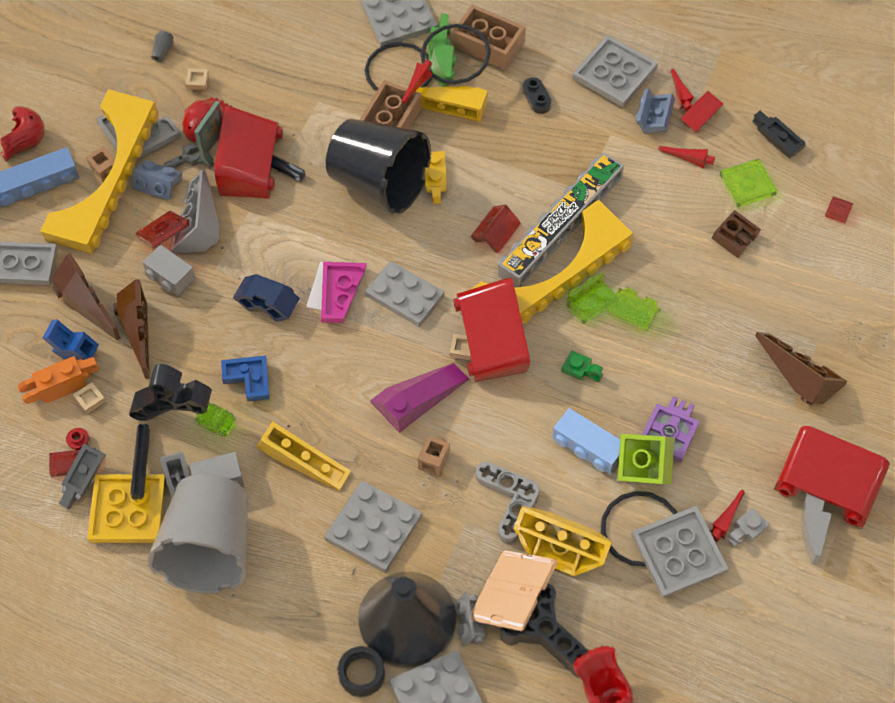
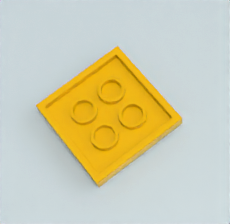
[87,474,166,543]

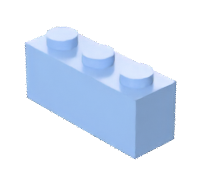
[553,408,620,474]

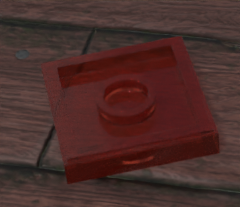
[135,211,190,248]

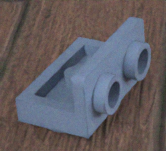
[636,88,675,133]
[132,161,183,200]

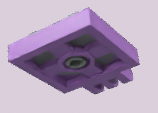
[642,396,700,462]

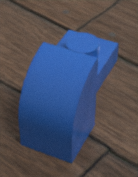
[42,319,99,360]

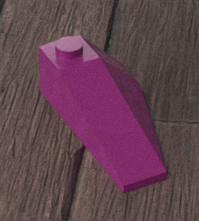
[370,363,469,433]

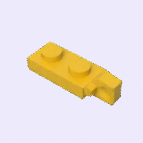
[425,151,447,204]

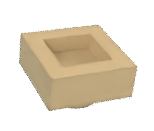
[185,68,209,90]
[449,334,471,360]
[73,382,106,414]

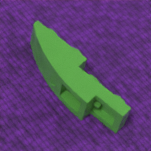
[428,13,456,87]

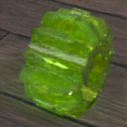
[195,403,236,437]

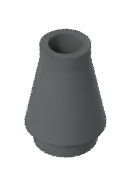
[151,31,174,62]

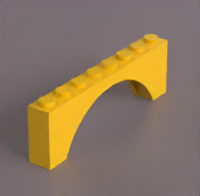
[40,89,159,254]
[471,200,633,324]

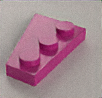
[321,261,367,323]

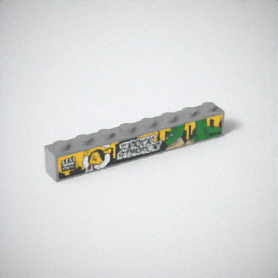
[498,152,624,287]

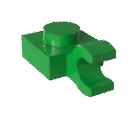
[561,350,603,382]

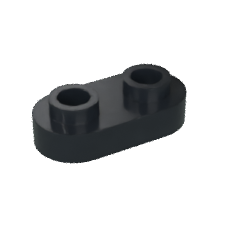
[523,77,551,114]

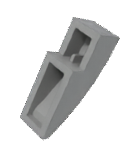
[802,493,831,565]

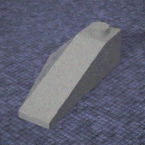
[171,170,220,253]

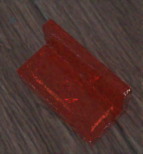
[470,204,521,253]

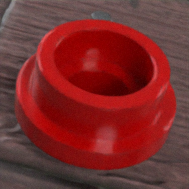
[66,428,89,450]

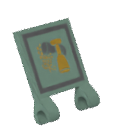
[194,101,223,167]

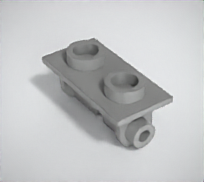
[455,591,485,647]

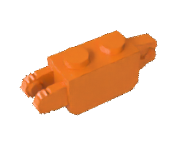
[17,356,99,404]

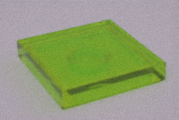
[720,158,777,207]

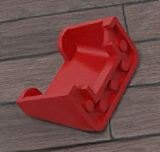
[214,107,283,199]
[453,278,530,382]
[774,426,890,528]

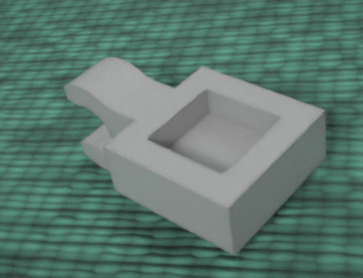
[728,508,770,547]

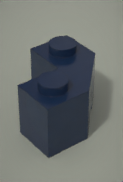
[233,274,300,322]

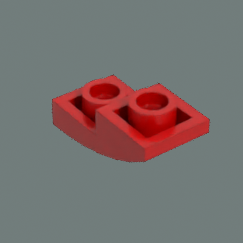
[680,91,724,133]

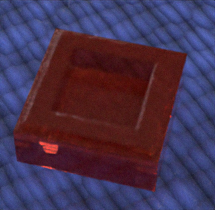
[825,196,853,223]

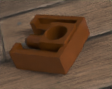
[712,210,761,258]

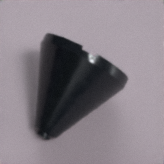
[358,572,456,668]

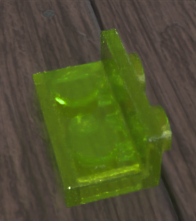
[567,273,618,324]
[607,287,661,332]

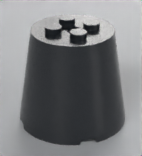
[326,119,431,214]

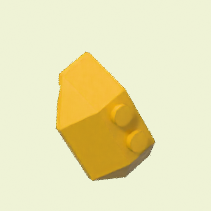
[514,506,612,576]

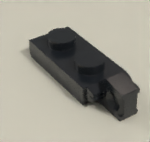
[752,110,806,158]

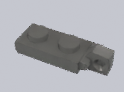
[59,444,106,510]

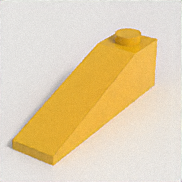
[416,86,488,122]
[255,421,351,491]

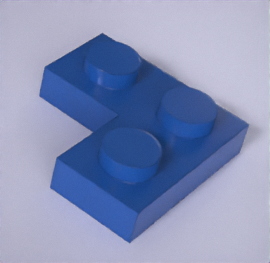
[221,355,270,402]

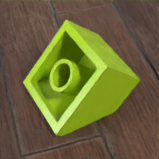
[618,434,675,485]

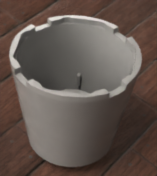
[148,474,248,593]

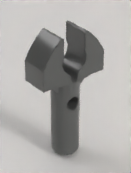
[163,144,200,168]

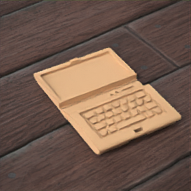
[471,550,558,631]

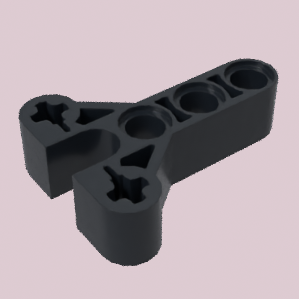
[129,364,212,421]
[500,583,588,678]

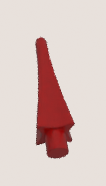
[402,60,433,103]
[670,68,694,112]
[658,146,715,169]
[710,490,745,542]

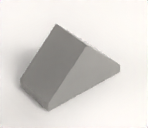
[160,451,190,498]

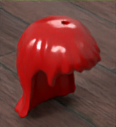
[182,97,233,143]
[0,106,45,162]
[573,645,633,703]

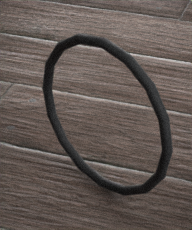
[420,24,491,85]
[365,42,433,91]
[601,491,677,567]

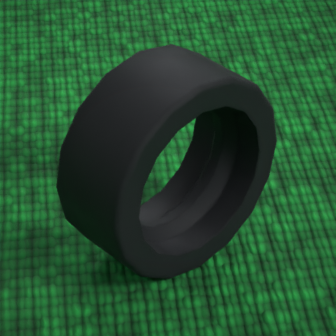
[337,646,385,697]

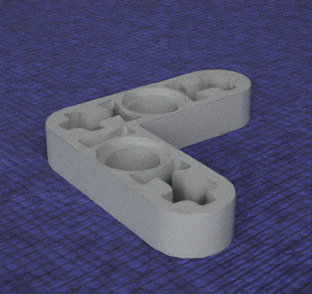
[476,462,539,543]

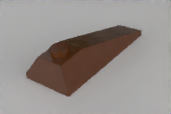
[52,253,120,340]
[113,279,150,379]
[755,332,847,405]

